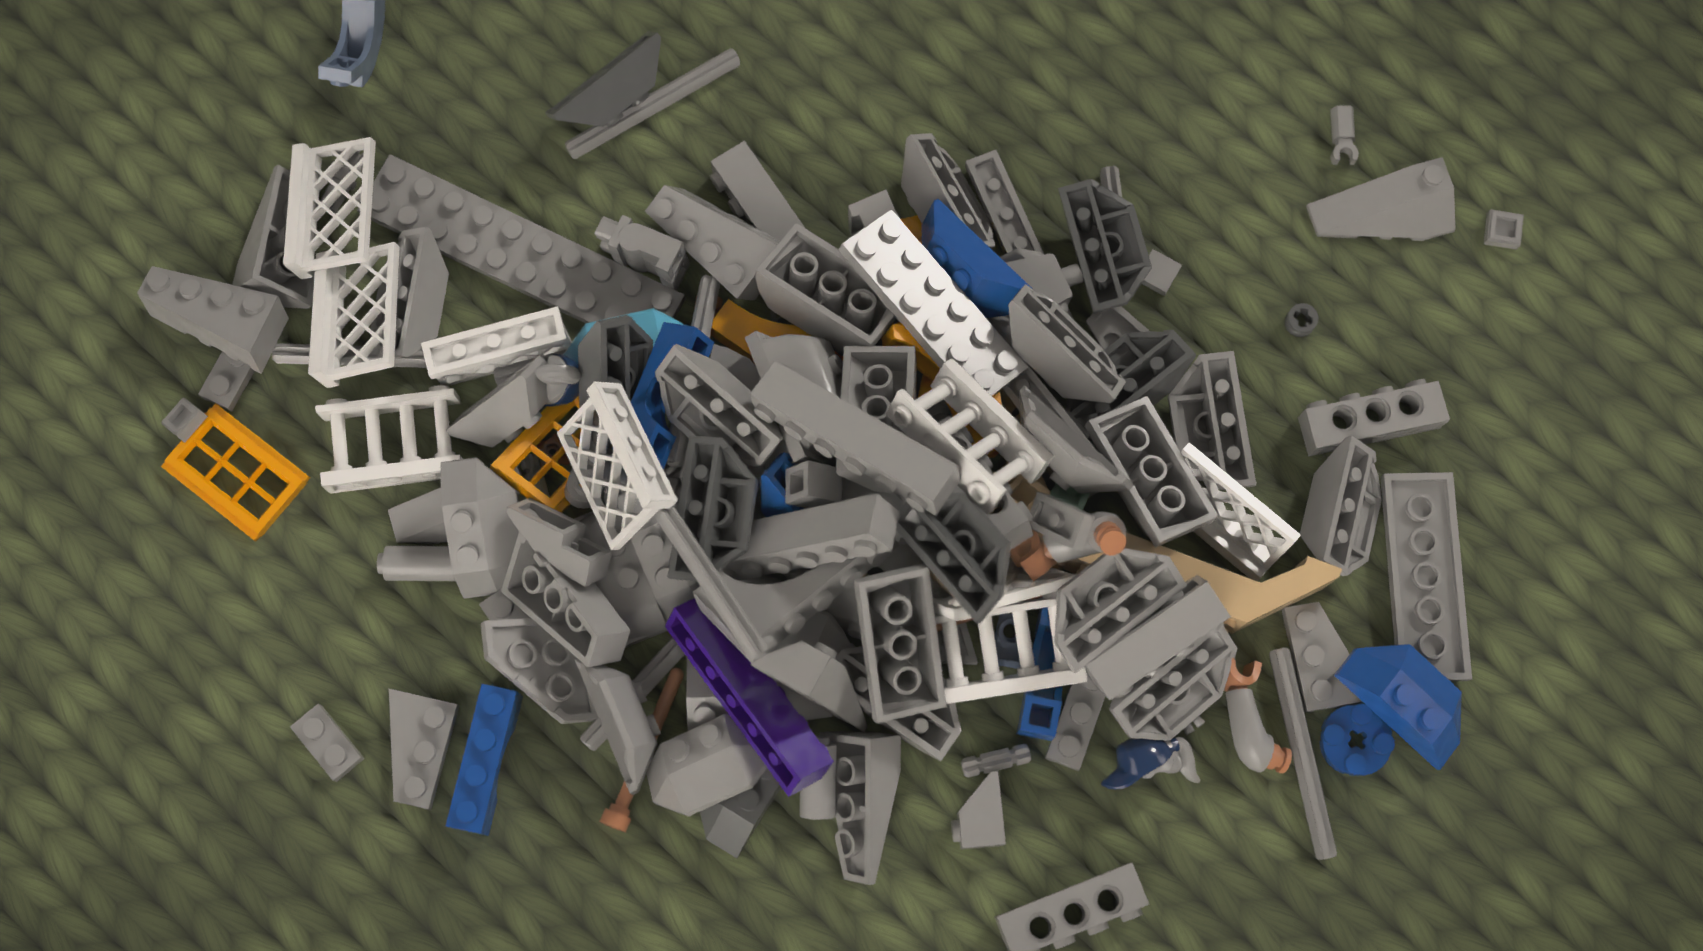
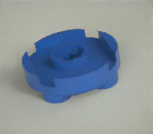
[1319,704,1395,776]

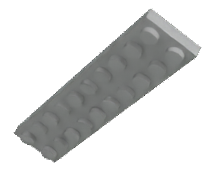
[357,154,686,323]

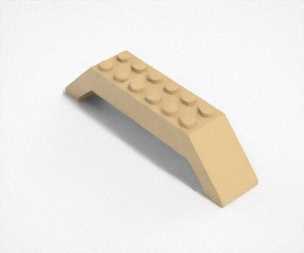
[997,456,1342,633]

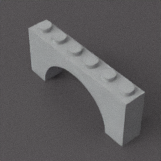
[693,477,907,663]

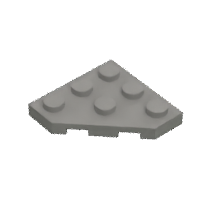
[481,618,599,724]

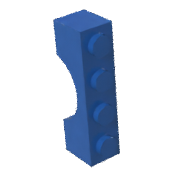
[612,322,715,470]
[1016,597,1063,741]
[446,684,523,836]

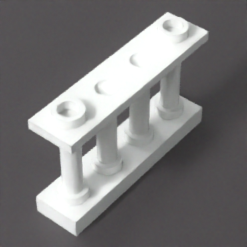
[885,358,1054,515]
[315,385,463,494]
[935,591,1087,704]

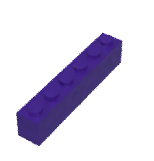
[665,598,834,797]

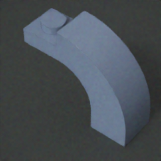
[318,0,385,88]

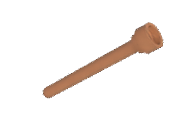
[599,668,684,833]

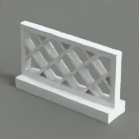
[283,137,376,279]
[308,242,400,388]
[421,306,572,386]
[557,382,678,550]
[1181,443,1301,581]
[930,553,1076,620]

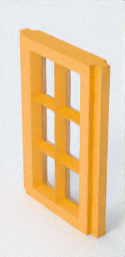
[490,396,582,513]
[161,403,311,541]

